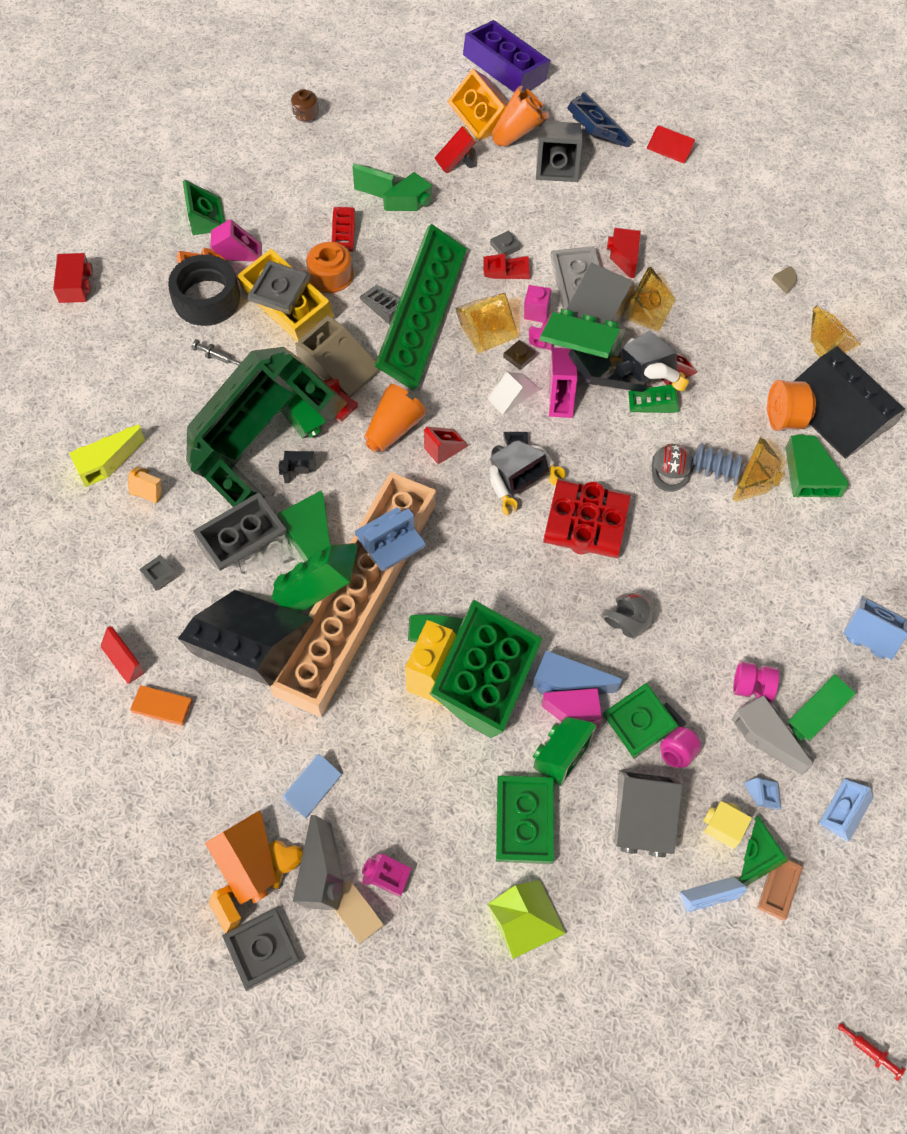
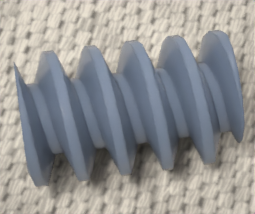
[691,442,745,486]

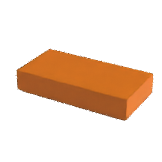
[130,685,193,726]

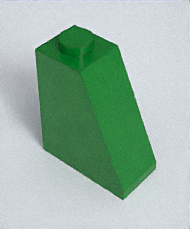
[281,394,326,439]
[785,434,849,497]
[277,490,330,562]
[788,674,856,742]

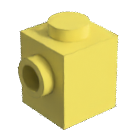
[703,801,752,849]

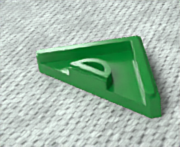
[739,816,788,886]

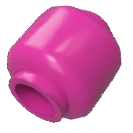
[660,727,702,768]

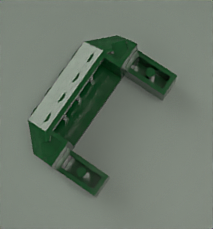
[186,347,347,507]

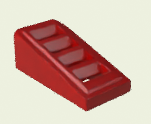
[331,207,356,252]

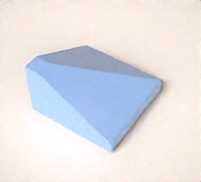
[744,778,781,810]

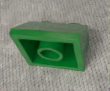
[533,717,597,786]

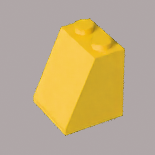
[405,620,456,705]

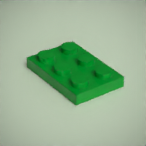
[496,775,554,864]

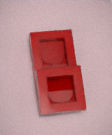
[483,253,531,279]

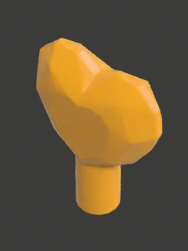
[269,840,303,890]

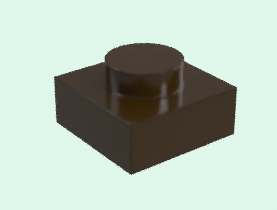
[503,340,536,370]

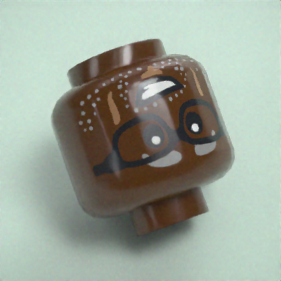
[291,89,319,122]

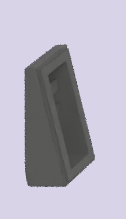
[360,284,400,325]

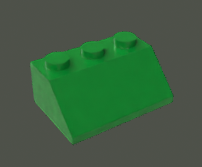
[540,308,625,358]
[271,543,358,613]

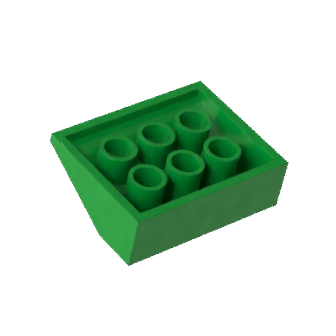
[429,600,543,738]

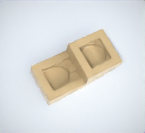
[335,880,384,945]

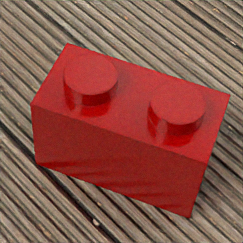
[53,253,93,303]

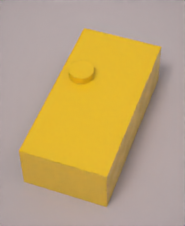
[236,248,334,342]

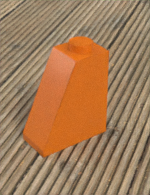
[205,810,277,905]

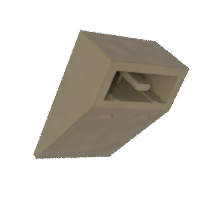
[295,315,380,397]

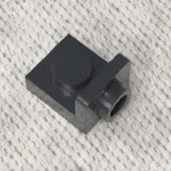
[279,451,316,483]

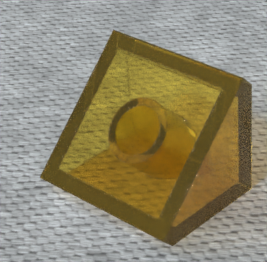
[626,267,675,331]

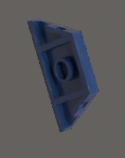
[567,92,633,147]

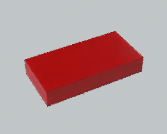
[434,126,476,173]

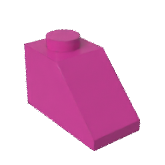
[210,219,261,262]
[541,689,602,730]

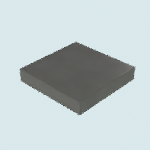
[248,260,311,315]
[222,908,301,991]

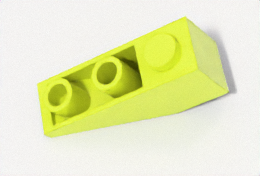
[69,424,145,487]

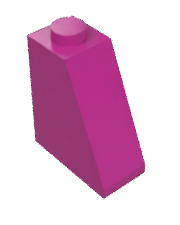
[549,347,577,418]

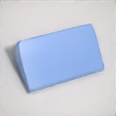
[283,754,342,818]
[819,778,873,842]
[680,877,747,912]

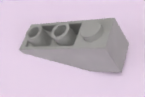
[731,695,813,775]

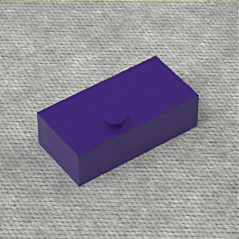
[463,20,551,92]

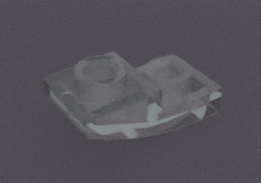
[238,535,295,574]

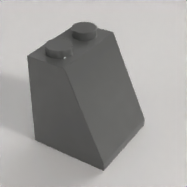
[536,121,582,182]
[567,262,635,323]
[614,771,682,857]

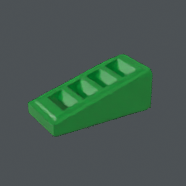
[628,384,679,413]

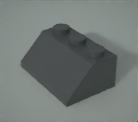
[193,493,287,571]

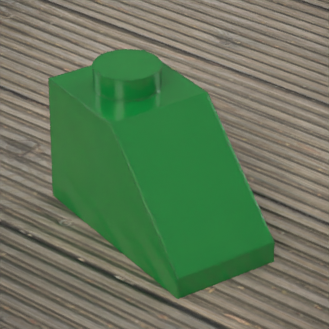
[383,172,432,211]

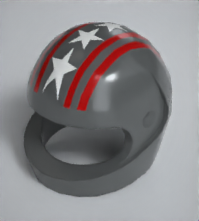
[652,443,693,492]
[601,592,653,638]

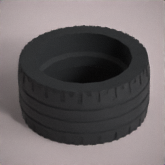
[168,254,240,326]

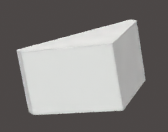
[488,372,539,415]

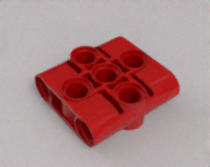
[543,479,631,559]

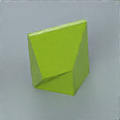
[487,880,566,959]

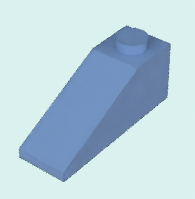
[533,651,622,695]

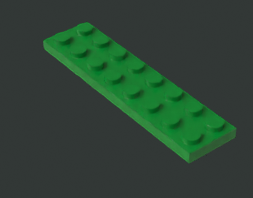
[374,224,467,390]

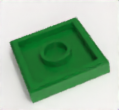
[602,682,679,759]

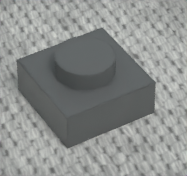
[490,230,521,256]
[139,554,177,591]

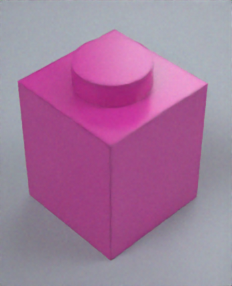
[524,285,551,323]

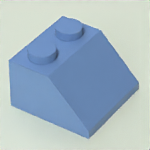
[843,596,907,660]

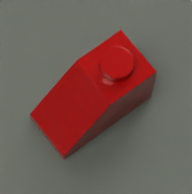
[606,227,641,278]

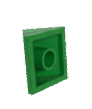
[352,163,405,198]
[183,179,225,235]

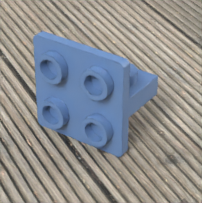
[355,507,425,571]

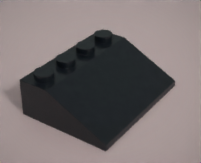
[794,346,905,459]
[178,590,314,687]

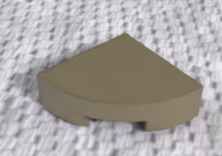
[772,266,796,294]

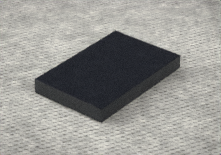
[568,349,648,392]

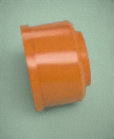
[306,242,354,293]
[767,380,816,431]

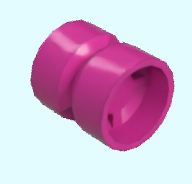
[733,660,779,702]

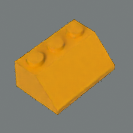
[447,68,509,141]

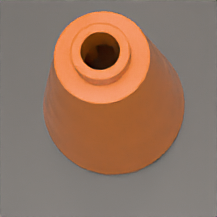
[492,86,549,147]
[364,384,427,452]

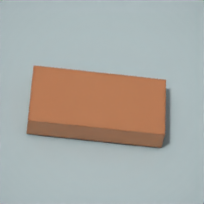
[757,859,803,921]

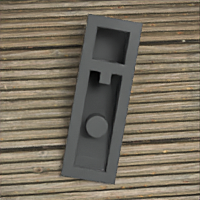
[293,815,343,910]

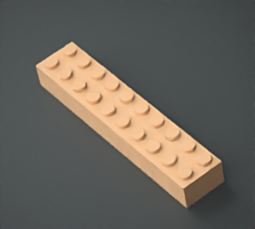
[270,472,436,717]

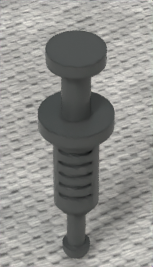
[192,339,241,366]

